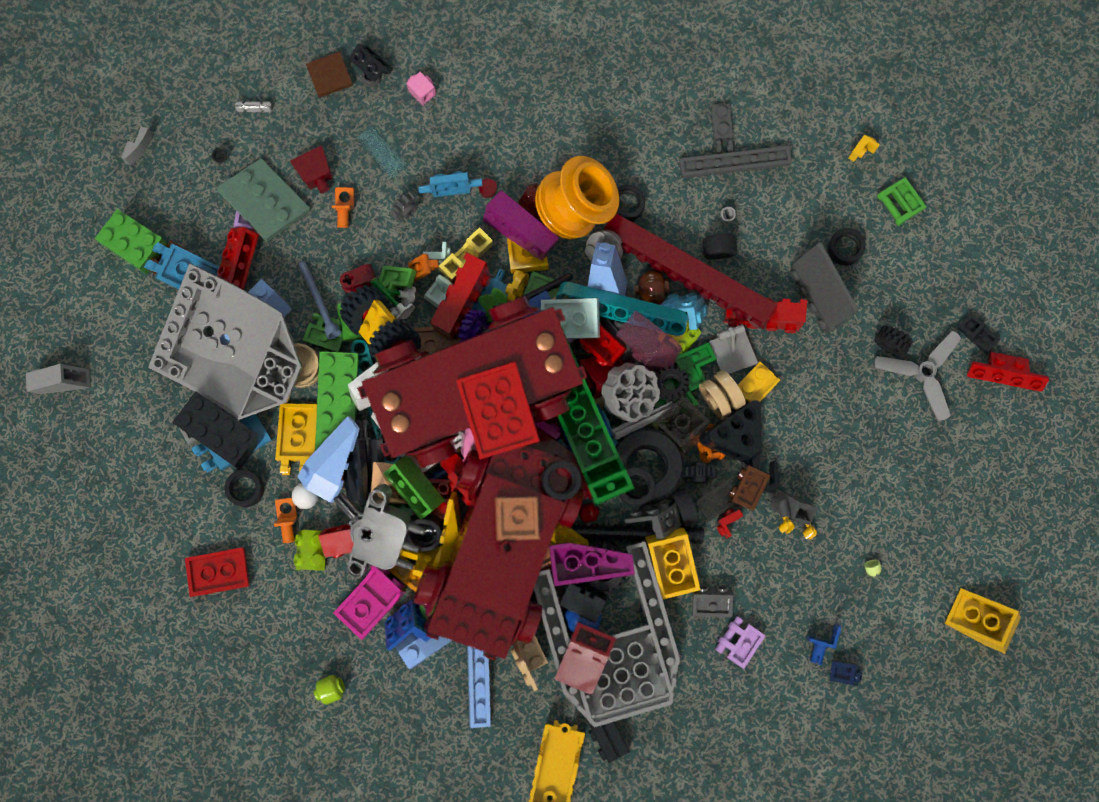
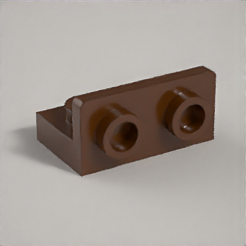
[729,465,770,511]

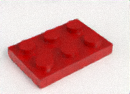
[185,547,250,597]

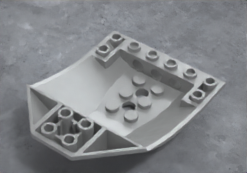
[148,263,302,420]

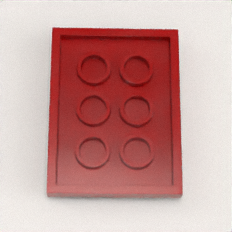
[456,362,540,459]

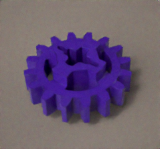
[458,309,489,342]

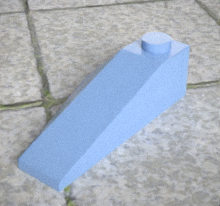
[297,416,360,503]

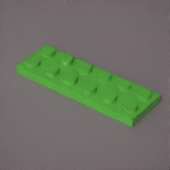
[315,351,359,451]

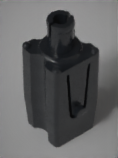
[343,420,384,501]

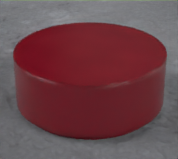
[479,178,497,198]

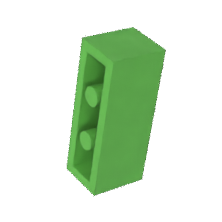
[383,456,445,520]

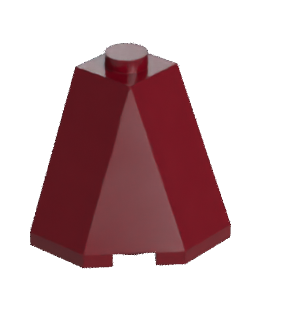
[579,356,629,399]

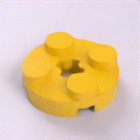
[505,270,529,302]

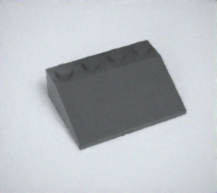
[790,242,859,334]

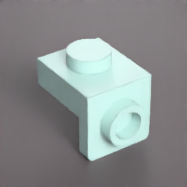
[423,242,451,265]
[424,275,453,308]

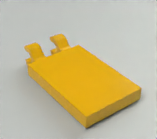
[275,404,317,475]

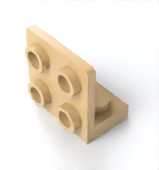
[510,635,548,691]

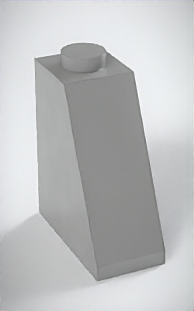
[26,364,90,394]

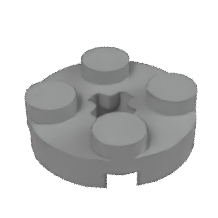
[585,230,623,262]

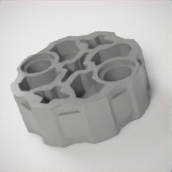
[601,363,660,422]

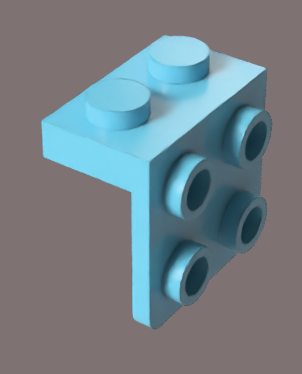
[661,293,708,330]

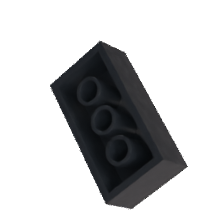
[172,391,263,470]

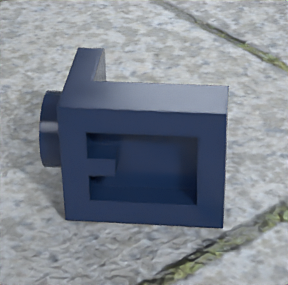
[829,661,863,686]

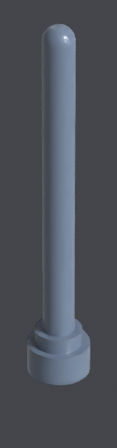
[299,261,341,339]

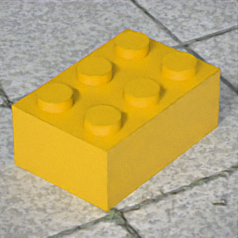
[646,527,700,600]

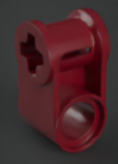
[340,264,377,294]

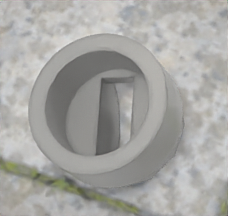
[720,207,736,222]

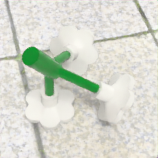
[370,277,416,321]

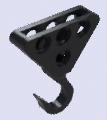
[699,400,780,494]

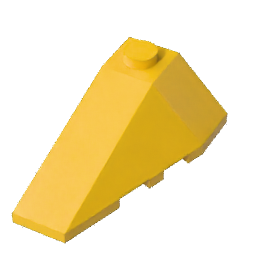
[434,492,462,568]

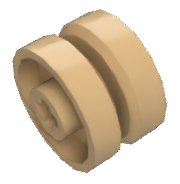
[294,343,319,388]
[699,370,746,420]

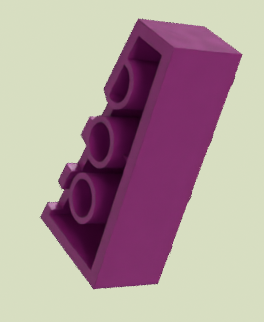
[483,190,559,260]

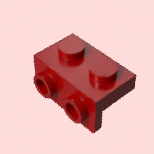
[579,324,627,367]

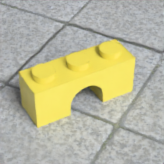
[439,227,493,283]

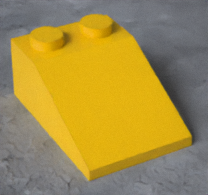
[945,588,1021,654]

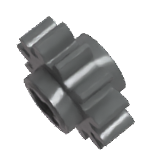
[390,191,420,221]

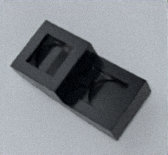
[958,313,1001,355]

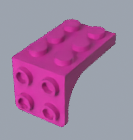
[333,565,406,640]

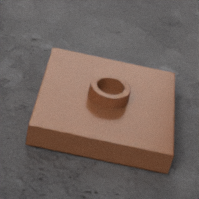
[495,497,539,541]

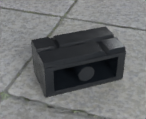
[588,721,630,763]

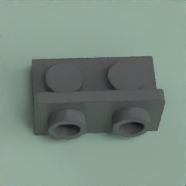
[692,585,734,617]

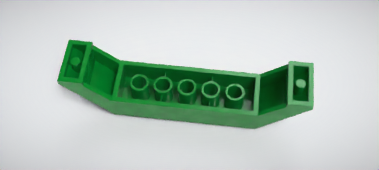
[558,324,634,505]

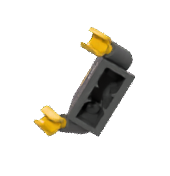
[767,490,818,539]

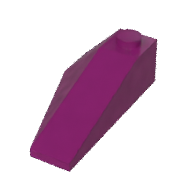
[549,543,635,586]

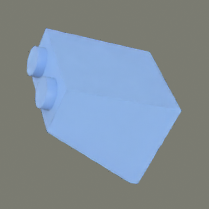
[588,242,628,296]

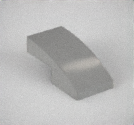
[121,126,153,165]

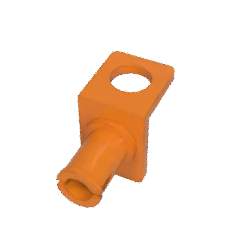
[332,187,354,228]
[274,497,298,543]

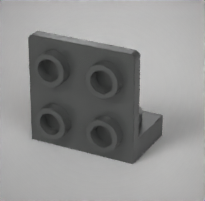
[625,502,682,539]

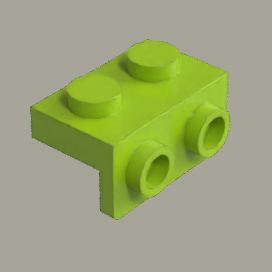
[294,530,325,571]

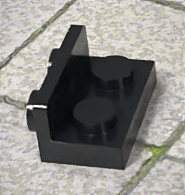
[349,44,393,81]

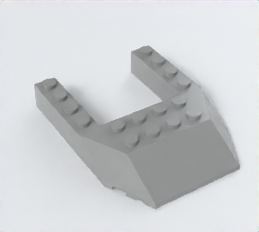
[534,542,680,727]

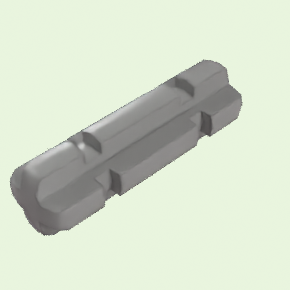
[235,101,272,112]

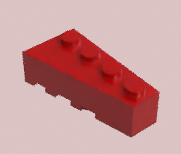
[430,252,491,339]
[723,298,807,333]

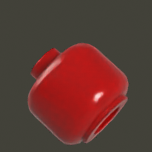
[579,503,600,523]

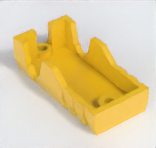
[528,720,585,802]

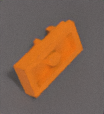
[408,254,439,281]

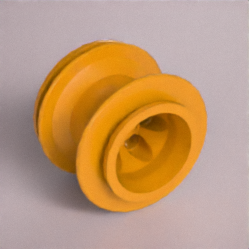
[535,156,619,239]

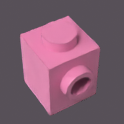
[406,72,436,106]

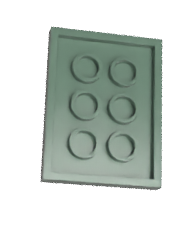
[217,158,310,242]

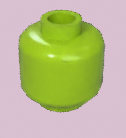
[314,675,345,705]

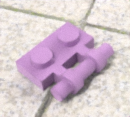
[715,616,766,669]

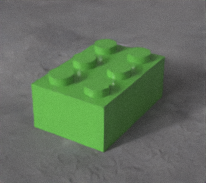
[94,209,167,275]

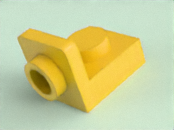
[848,134,879,162]

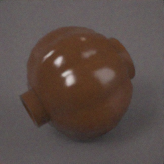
[635,270,670,305]

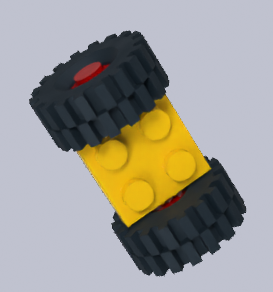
[340,285,421,370]

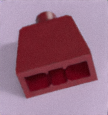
[290,146,333,194]

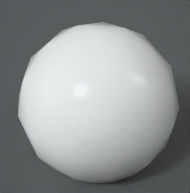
[292,483,319,509]

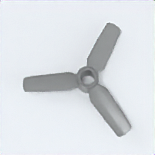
[874,331,961,421]

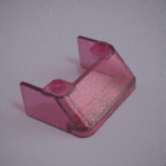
[616,310,682,372]

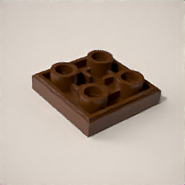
[306,52,353,98]

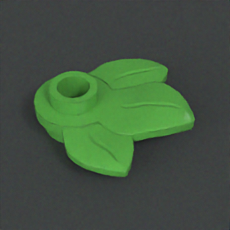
[478,288,508,322]

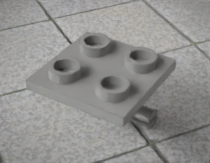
[709,324,758,374]

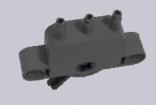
[334,483,426,578]

